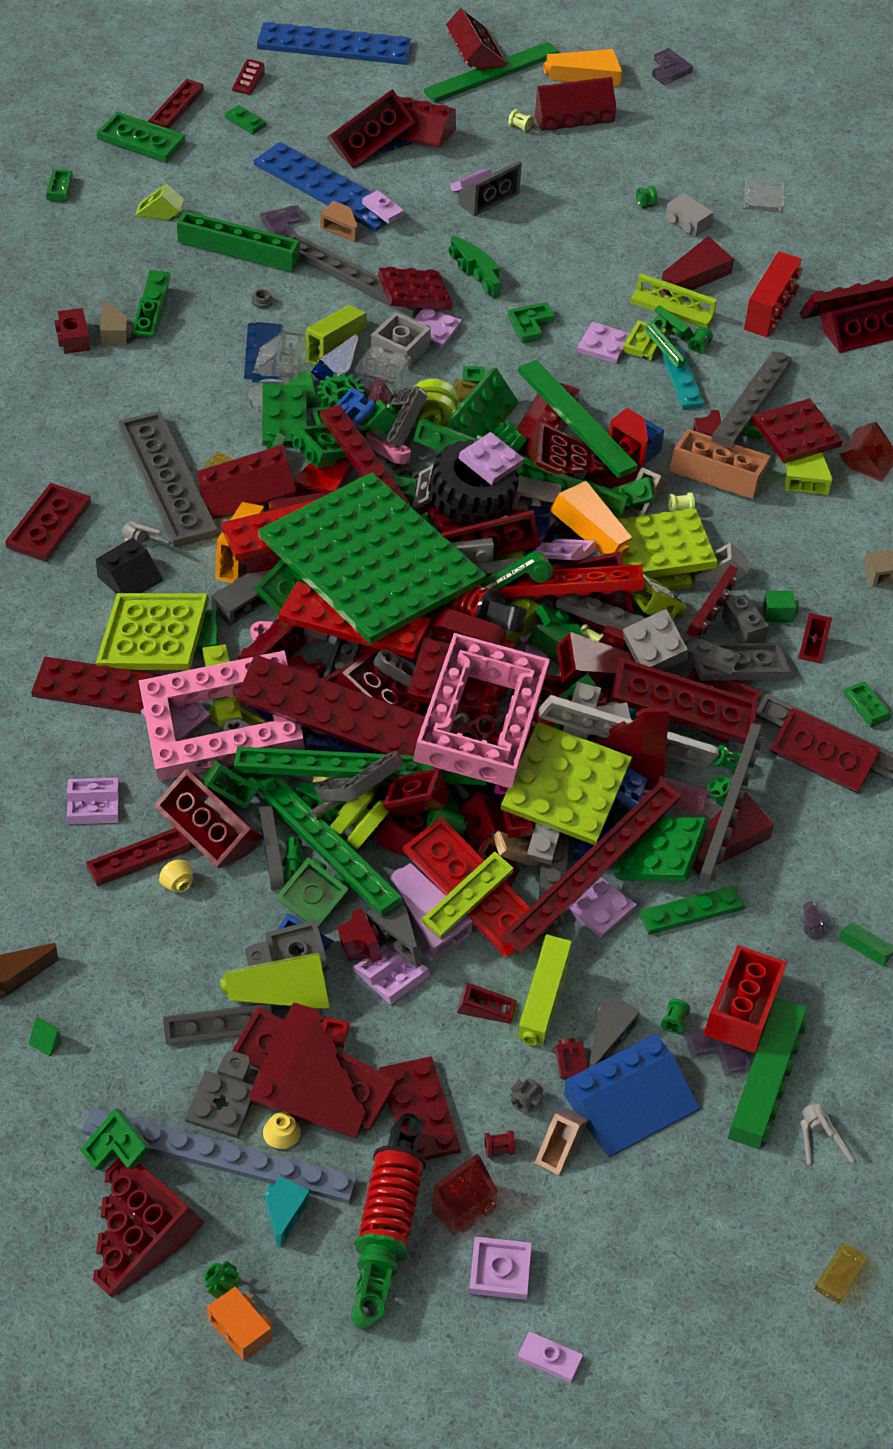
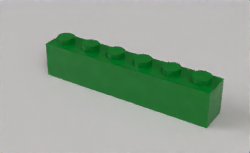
[177,211,300,272]
[728,997,808,1149]

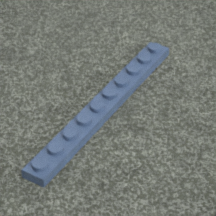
[82,1107,357,1204]

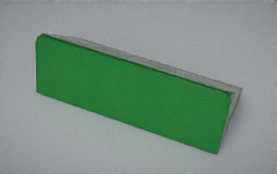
[839,922,893,966]

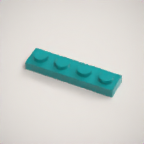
[661,346,704,410]

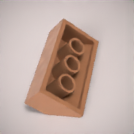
[669,429,771,499]

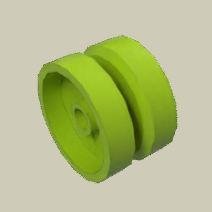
[412,379,458,429]
[330,789,389,850]

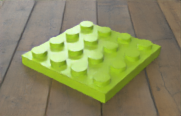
[618,509,717,578]
[96,593,209,670]
[501,722,632,845]

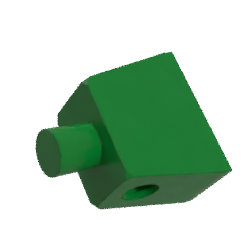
[202,760,259,809]

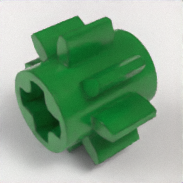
[204,1260,240,1299]

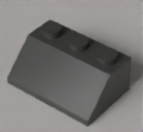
[459,161,522,216]

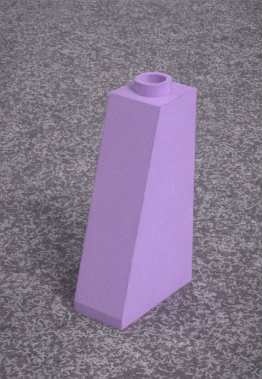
[391,863,472,962]

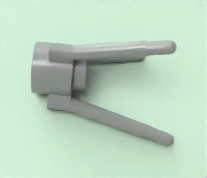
[122,520,170,545]
[800,1103,855,1166]

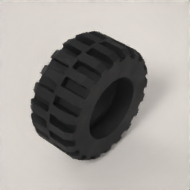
[428,440,519,526]

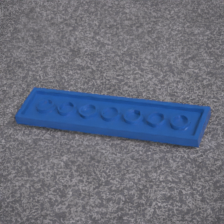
[257,22,411,65]
[254,142,387,232]

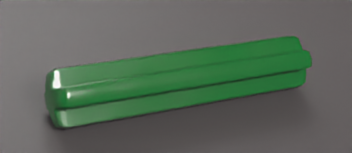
[645,322,686,368]

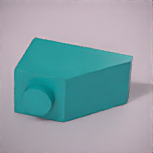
[264,1176,310,1247]

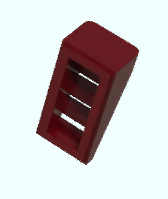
[232,59,265,95]
[457,983,517,1024]

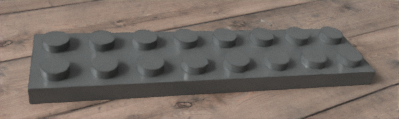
[118,411,218,547]

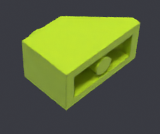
[135,183,184,220]

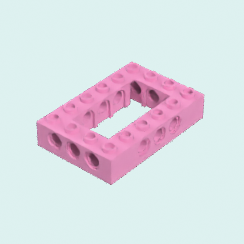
[413,633,550,789]
[139,650,305,781]

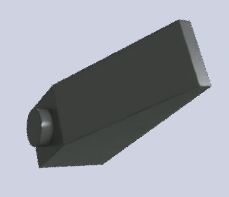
[366,904,421,968]
[589,995,640,1068]

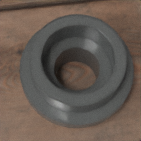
[252,289,273,308]

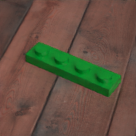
[639,886,744,935]

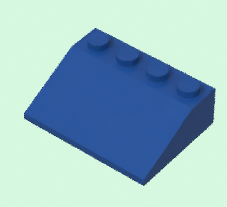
[564,1033,700,1158]

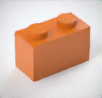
[207,1287,272,1361]

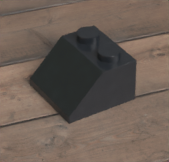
[96,537,163,594]

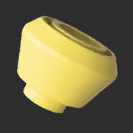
[159,859,193,893]
[263,1112,301,1149]

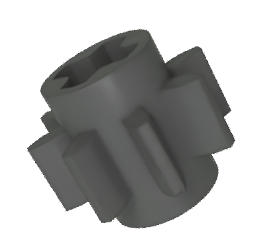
[510,1079,544,1113]

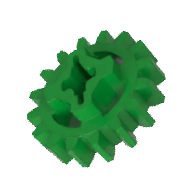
[317,373,365,408]

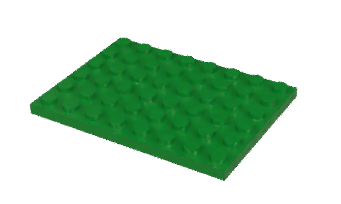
[258,472,486,644]

